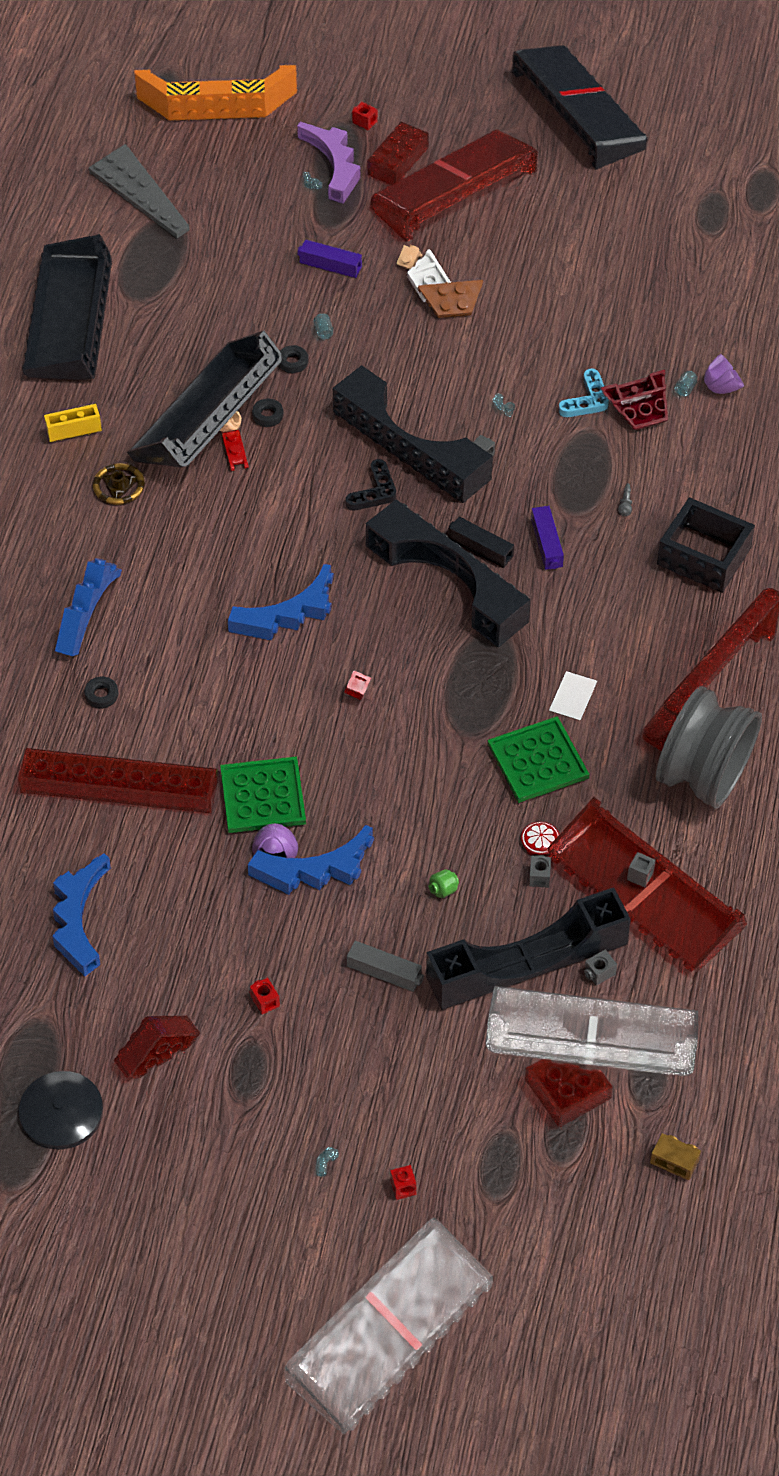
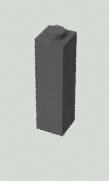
[347,940,424,992]

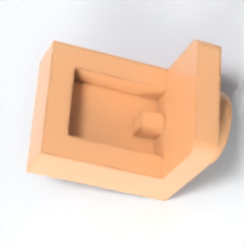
[396,245,422,270]

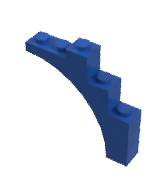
[55,558,122,656]
[228,564,334,640]
[248,825,374,895]
[52,853,111,976]

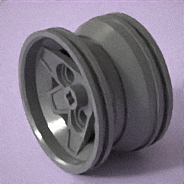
[656,686,762,809]

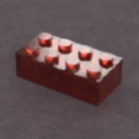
[367,122,429,187]

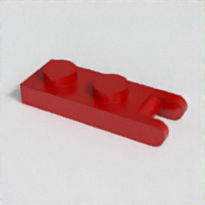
[222,430,249,471]

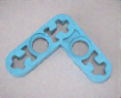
[559,369,609,417]

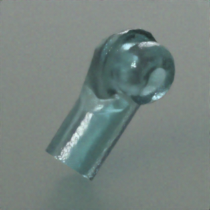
[316,1147,339,1176]

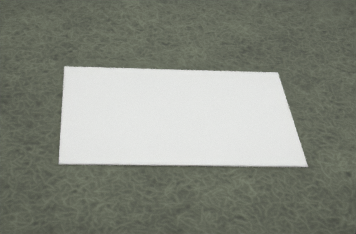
[549,671,597,720]

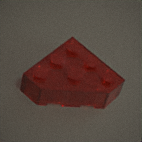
[113,1016,200,1078]
[525,1058,613,1127]

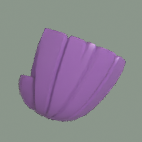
[704,354,744,394]
[252,823,298,858]

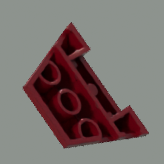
[600,369,668,430]

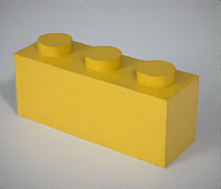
[44,404,102,442]

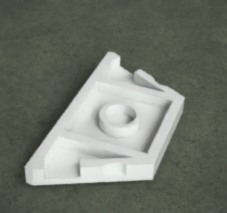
[407,249,451,302]

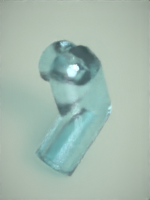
[302,172,323,190]

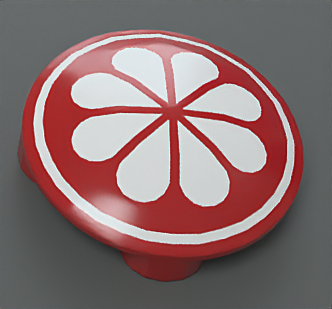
[521,822,560,855]

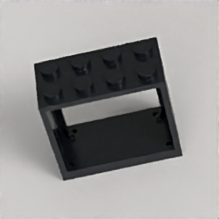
[657,497,755,593]

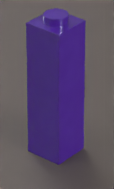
[297,240,362,278]
[531,506,564,570]

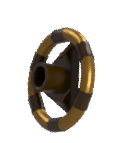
[92,463,145,505]

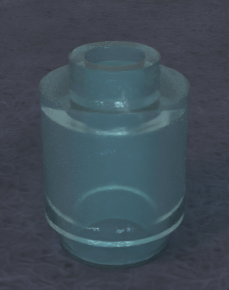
[313,314,334,339]
[675,371,697,396]

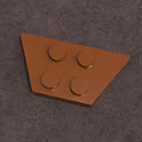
[418,280,483,318]

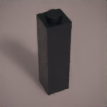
[448,516,514,568]

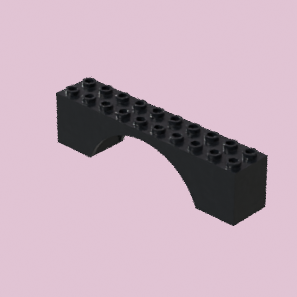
[332,365,493,503]
[366,499,531,648]
[426,887,631,1010]

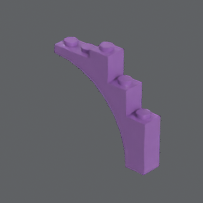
[297,122,360,204]

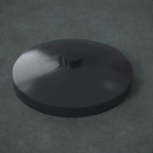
[19,1071,103,1150]

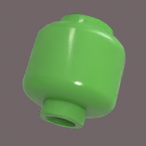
[428,869,459,898]

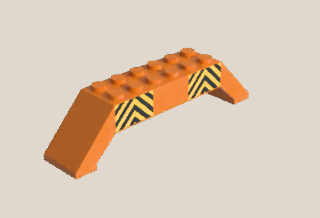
[134,65,297,120]

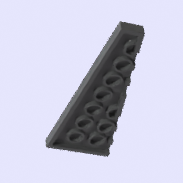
[89,144,190,239]

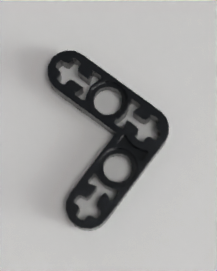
[346,459,396,511]

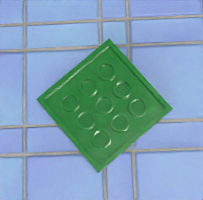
[487,716,590,803]
[220,756,306,833]

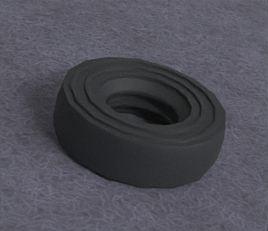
[279,345,308,373]
[252,398,284,427]
[84,676,119,708]

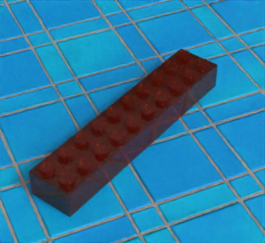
[18,748,218,814]

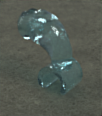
[493,394,515,416]

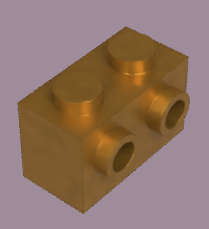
[650,1133,701,1180]

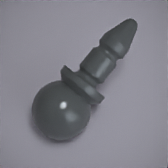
[618,483,632,516]

